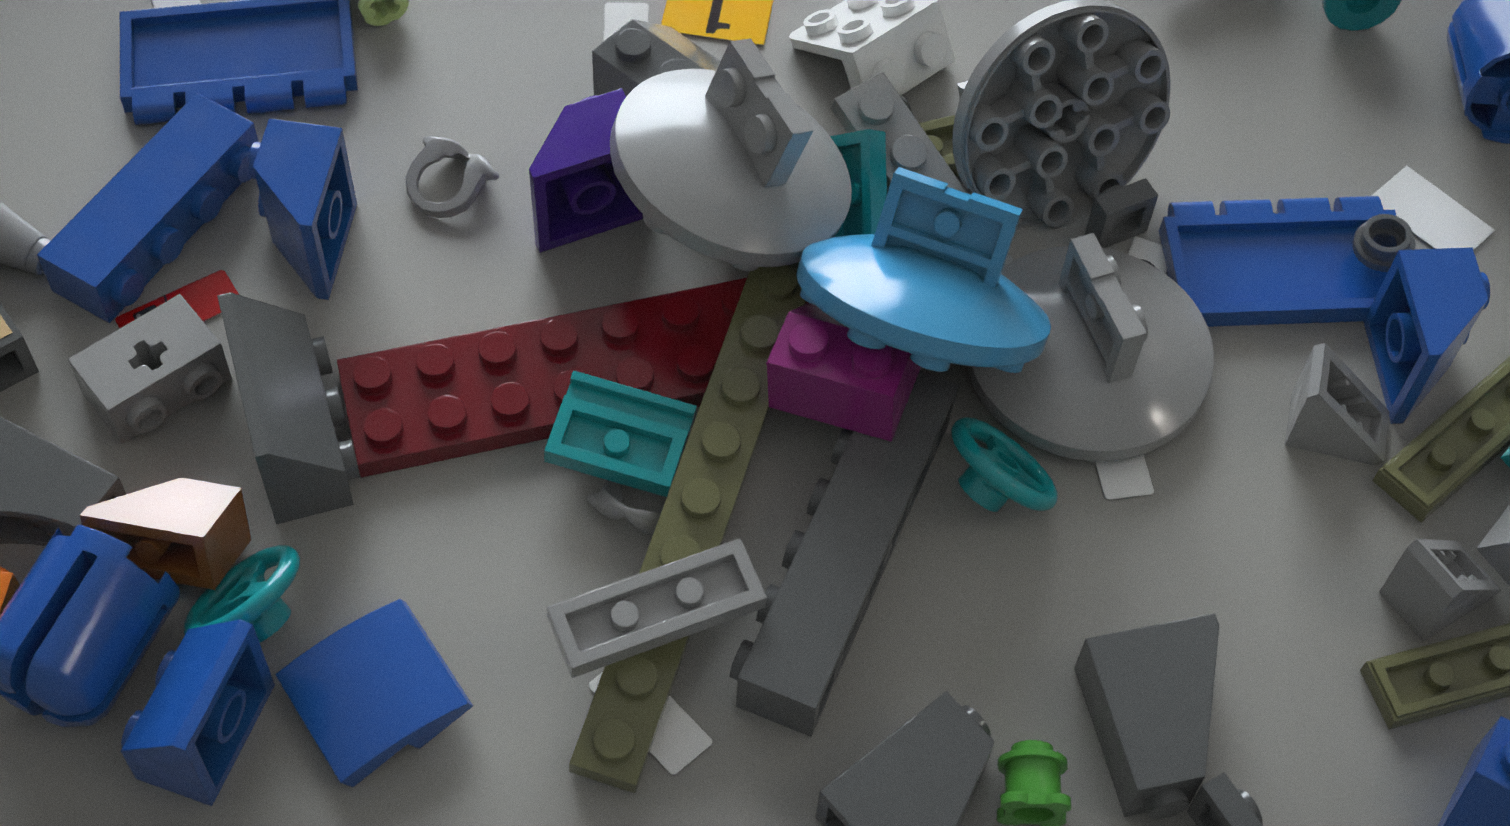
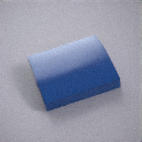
[275,599,473,787]

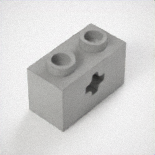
[68,294,232,444]

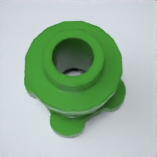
[996,740,1071,826]

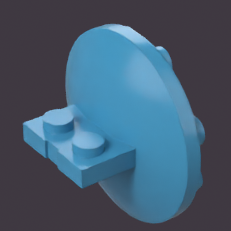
[796,167,1051,373]

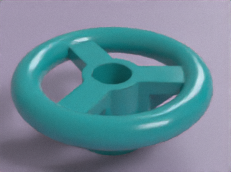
[951,417,1058,512]
[183,545,300,643]

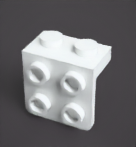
[789,0,955,95]

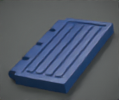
[120,0,358,125]
[1159,196,1397,327]

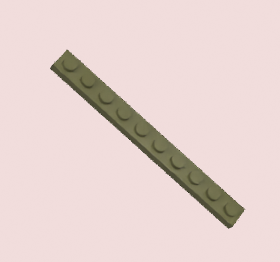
[569,262,807,793]

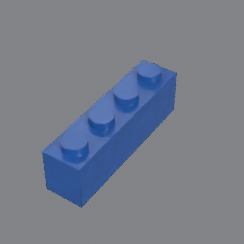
[37,93,259,324]

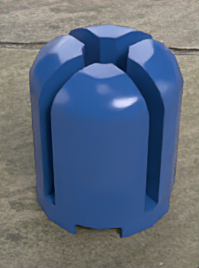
[1446,0,1510,144]
[0,525,180,727]

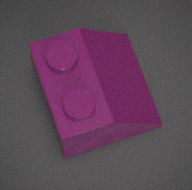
[766,303,921,442]

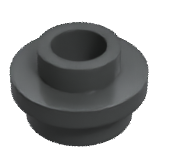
[1352,214,1416,272]

